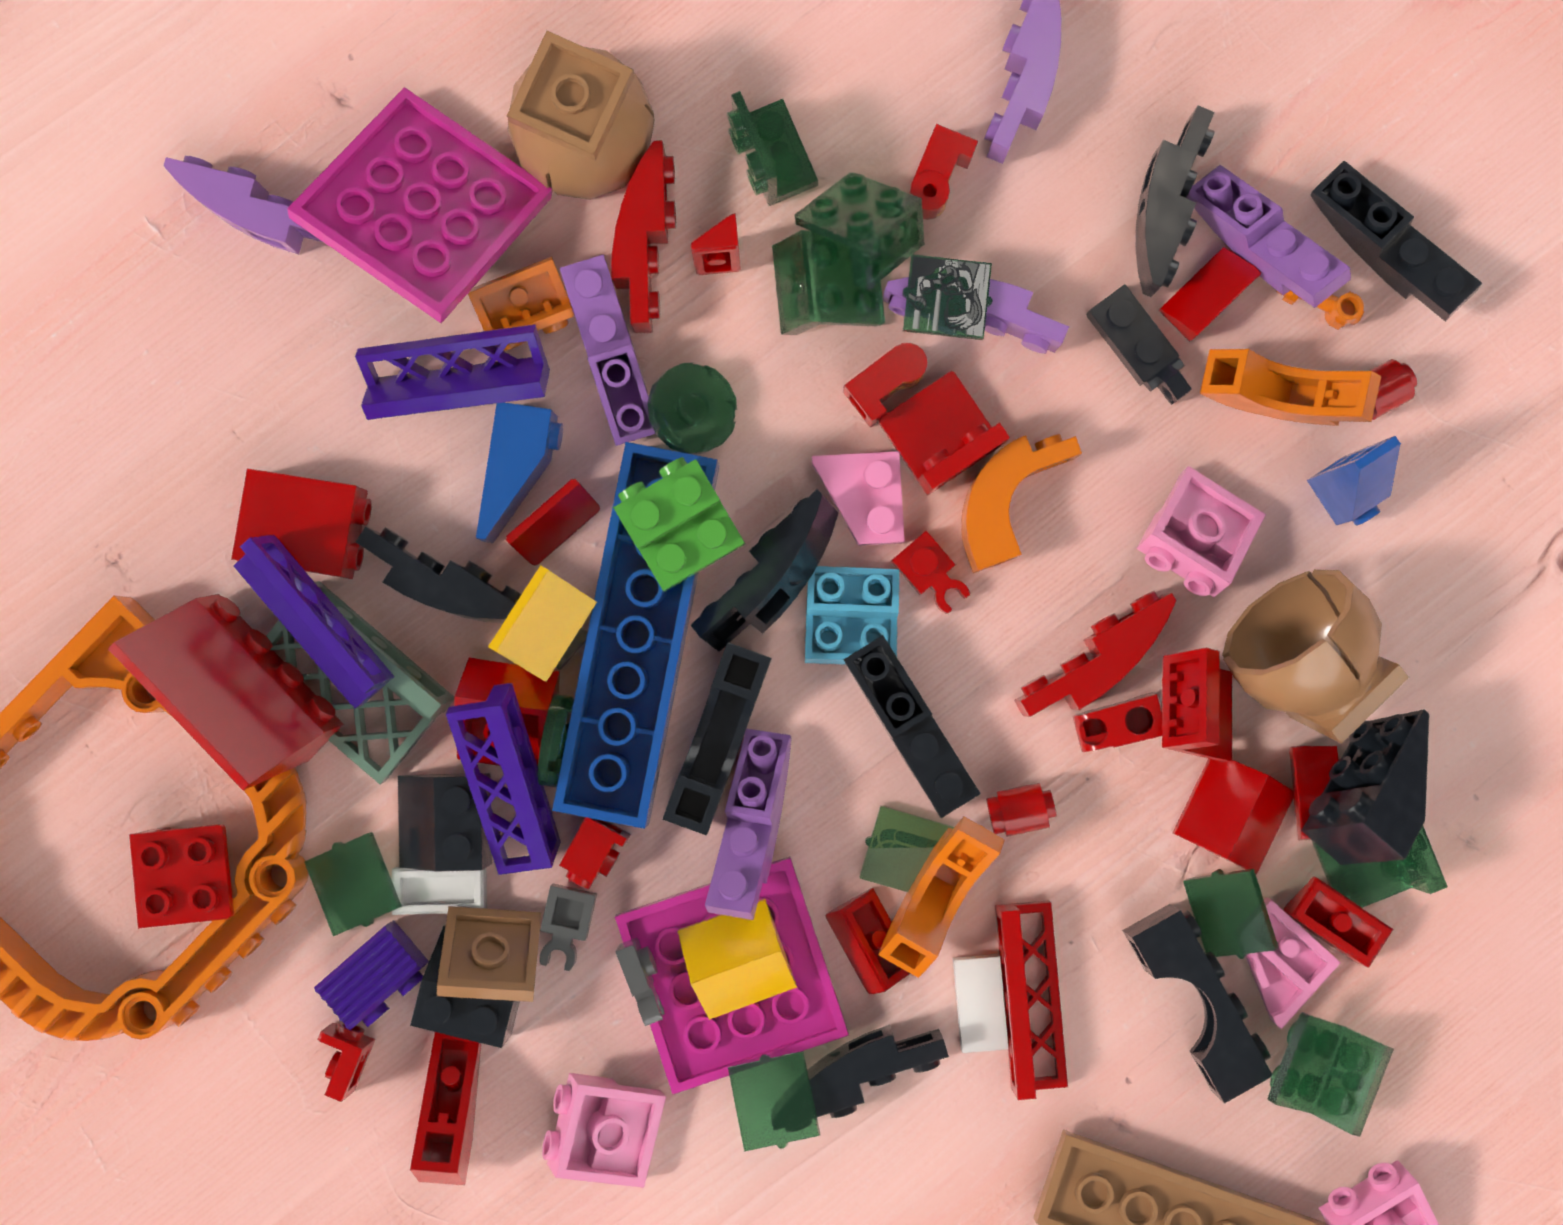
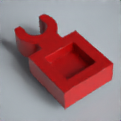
[891,530,970,614]

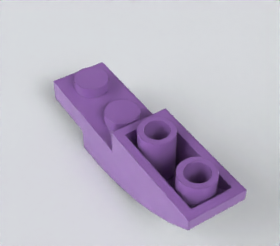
[984,0,1062,164]
[164,156,322,255]
[1186,165,1351,308]
[559,254,660,446]
[882,274,1069,354]
[705,729,792,920]

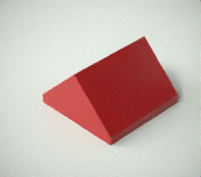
[1173,759,1294,875]

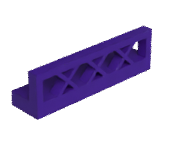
[355,324,550,420]
[234,535,395,709]
[446,683,561,875]

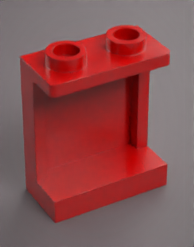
[231,468,372,579]

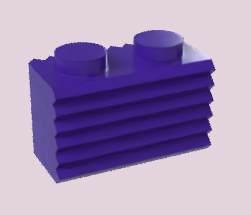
[314,920,429,1030]

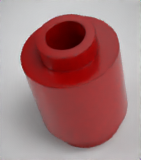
[1369,359,1417,420]
[986,783,1057,837]

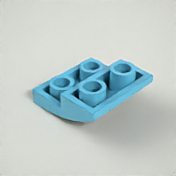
[805,566,899,665]

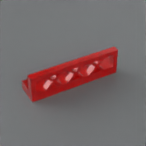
[995,900,1068,1100]

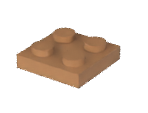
[437,906,542,1002]

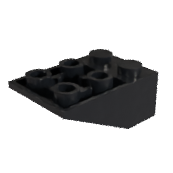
[1301,709,1429,865]

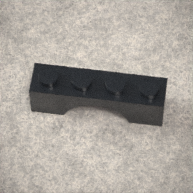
[662,642,772,836]
[1122,904,1273,1104]

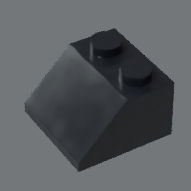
[398,773,492,872]
[410,925,520,1048]

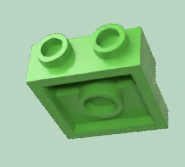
[613,457,745,592]

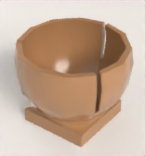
[507,30,655,200]
[1222,569,1409,744]

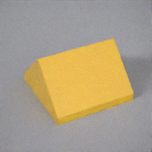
[488,565,597,682]
[678,898,797,1020]

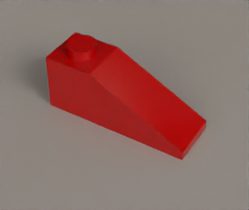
[410,1032,481,1186]

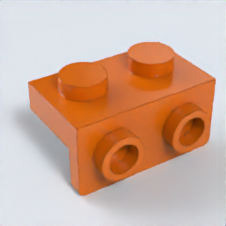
[468,256,575,351]

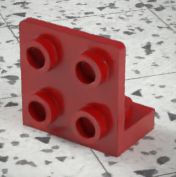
[879,371,1010,496]
[1161,647,1232,762]
[129,824,234,929]

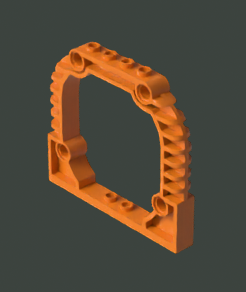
[0,595,309,1041]

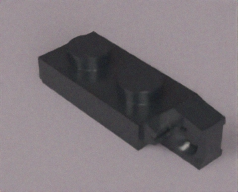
[1086,284,1192,405]

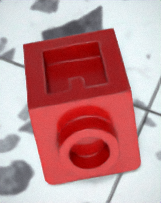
[317,1021,376,1102]

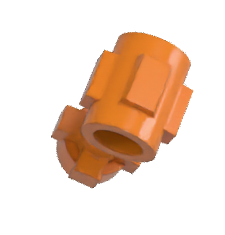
[1276,290,1364,330]

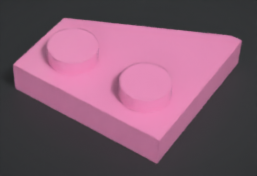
[812,451,905,546]
[1236,898,1341,1029]

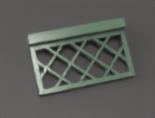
[266,581,454,784]

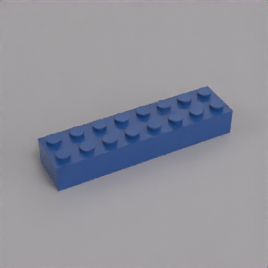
[552,442,719,829]

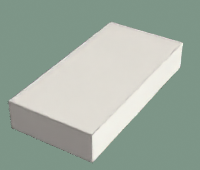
[392,867,487,915]
[953,954,1009,1053]

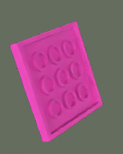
[287,87,552,324]
[615,856,849,1095]

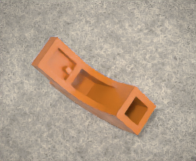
[1200,349,1381,426]
[961,434,1082,574]
[878,816,1005,978]

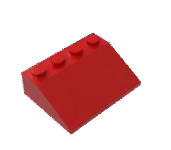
[108,594,344,791]

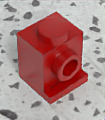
[559,817,631,889]

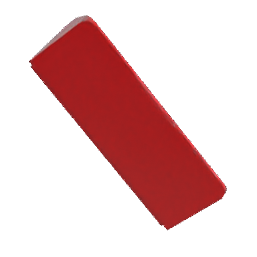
[691,213,741,275]
[1158,247,1262,342]
[505,479,600,566]
[1289,746,1339,841]
[1283,876,1394,968]
[825,888,910,994]

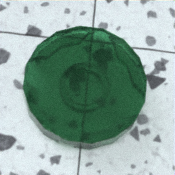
[647,363,737,454]
[538,694,574,787]

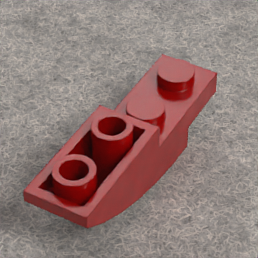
[611,140,676,333]
[1014,591,1177,717]

